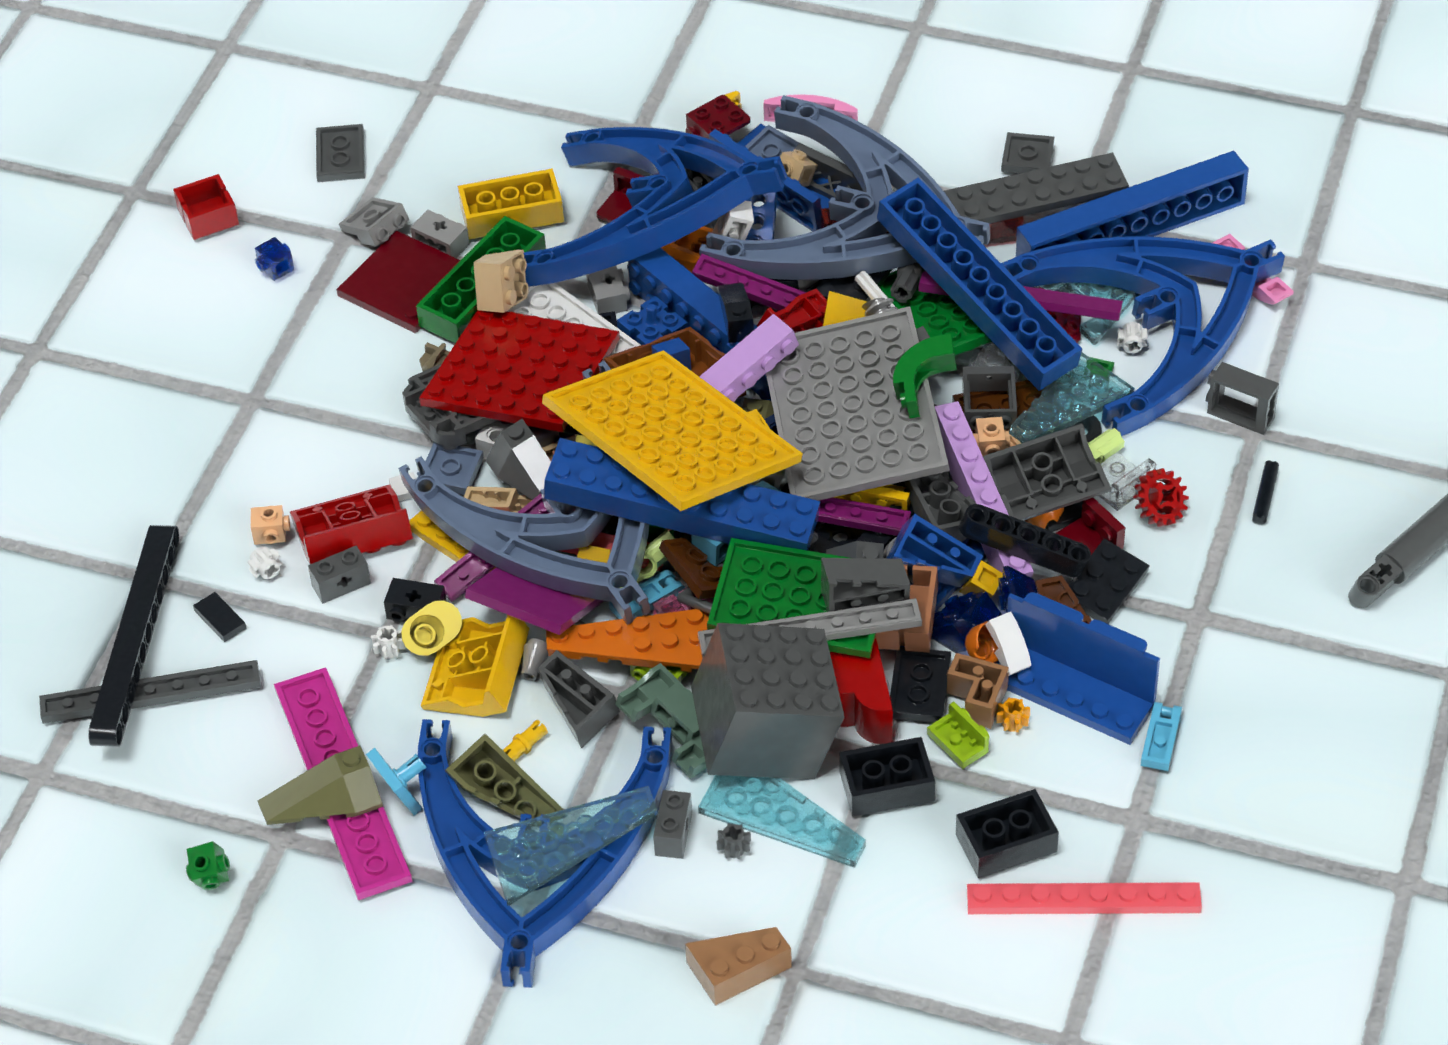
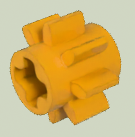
[996,697,1030,732]

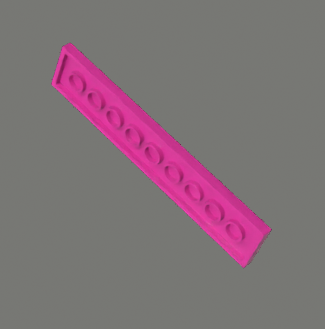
[274,667,412,900]

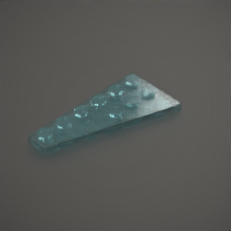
[1009,352,1135,443]
[698,775,866,868]
[484,786,658,906]

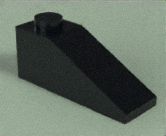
[718,283,754,343]

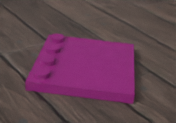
[465,567,604,635]

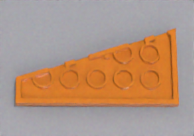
[546,609,709,672]

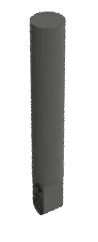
[1348,494,1448,608]

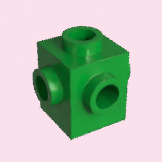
[186,841,230,889]

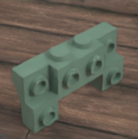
[615,663,707,779]

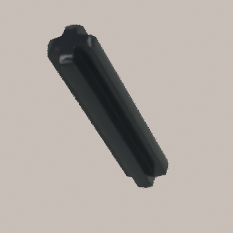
[1252,460,1279,525]

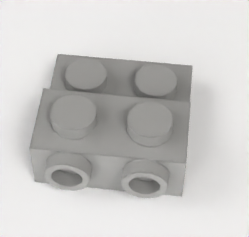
[339,197,409,247]

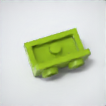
[927,702,989,769]

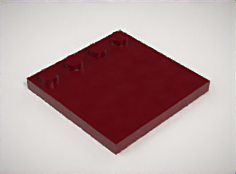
[336,230,461,334]

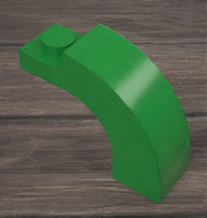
[893,333,957,419]

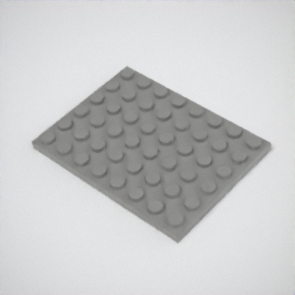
[766,306,950,501]

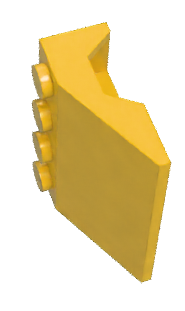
[421,615,530,717]

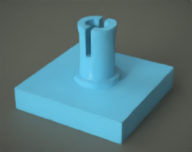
[366,748,427,816]

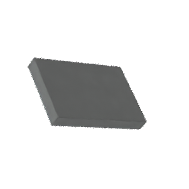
[316,124,365,182]

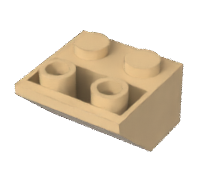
[474,250,529,313]

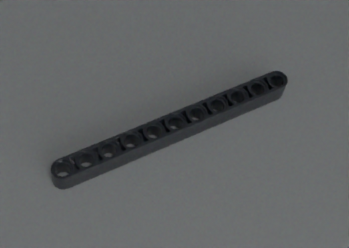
[88,525,179,747]

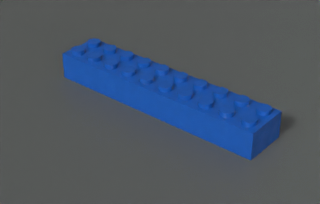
[1016,150,1249,257]
[877,177,1082,391]
[627,248,772,402]
[544,438,820,551]

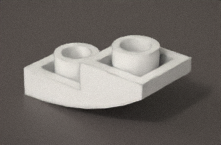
[985,612,1031,676]

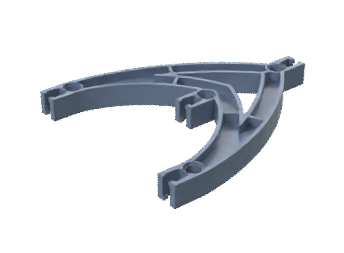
[699,95,990,280]
[398,361,651,625]

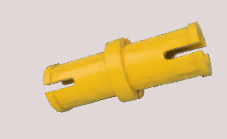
[503,720,548,762]

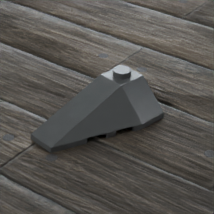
[904,473,976,542]

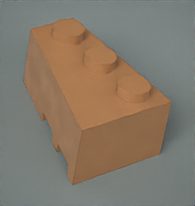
[685,927,792,1006]

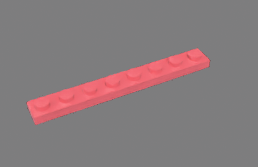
[967,882,1202,914]

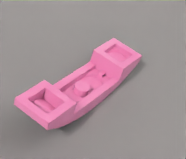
[763,95,858,122]
[1212,234,1294,305]

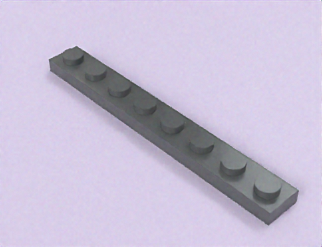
[39,660,261,724]

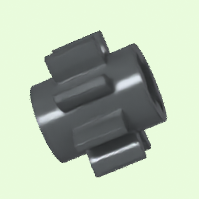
[716,823,751,859]

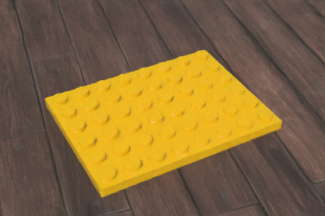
[542,350,803,511]

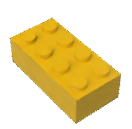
[458,168,564,239]

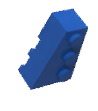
[886,514,983,588]

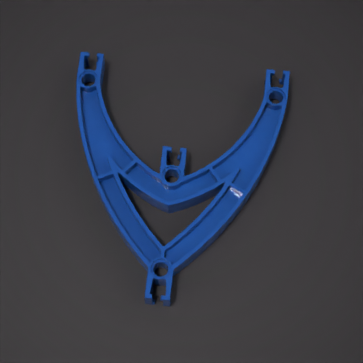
[524,127,787,287]
[1001,236,1285,436]
[418,719,673,988]

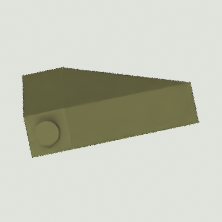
[445,734,565,828]
[258,745,383,825]

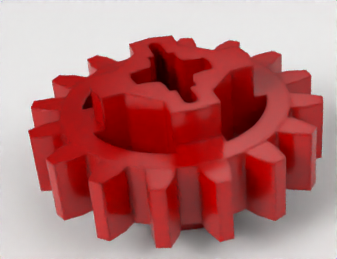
[1133,468,1189,527]

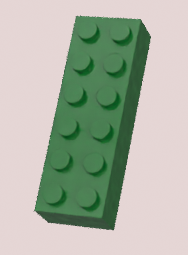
[416,216,546,343]

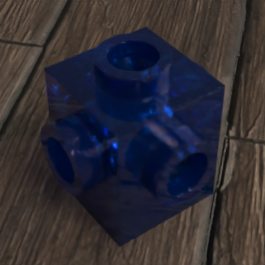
[255,237,294,281]

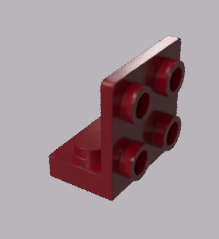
[1056,497,1126,555]

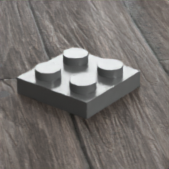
[1001,132,1055,173]

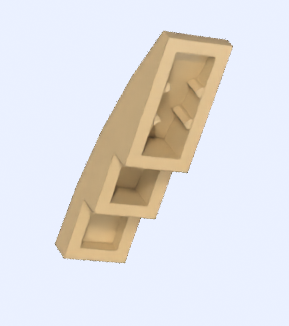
[464,486,532,513]

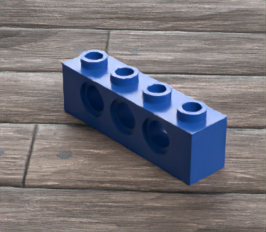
[745,192,778,240]

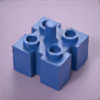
[617,296,688,345]

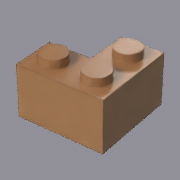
[947,653,1009,729]

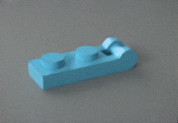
[609,570,686,619]
[1140,702,1182,771]

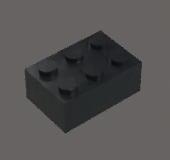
[839,737,935,817]
[956,789,1059,878]

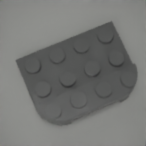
[402,364,498,450]

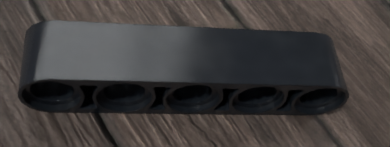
[959,504,1091,578]

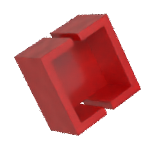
[173,174,239,240]

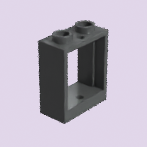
[1205,362,1279,435]
[962,366,1017,430]

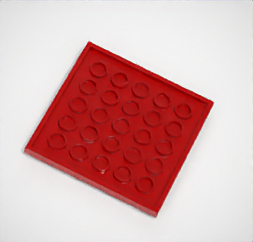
[419,310,620,432]

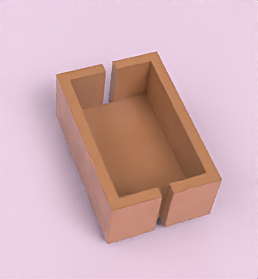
[876,564,939,653]

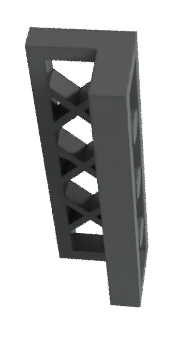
[794,143,863,199]

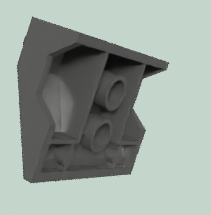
[983,424,1112,521]

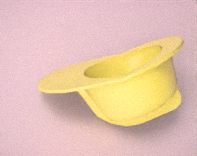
[401,601,462,656]

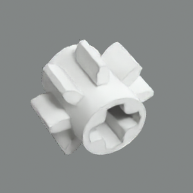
[1117,322,1148,353]
[247,546,282,579]
[371,625,405,659]

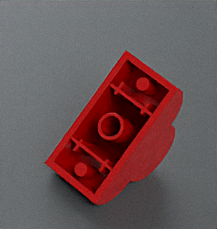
[830,636,893,744]

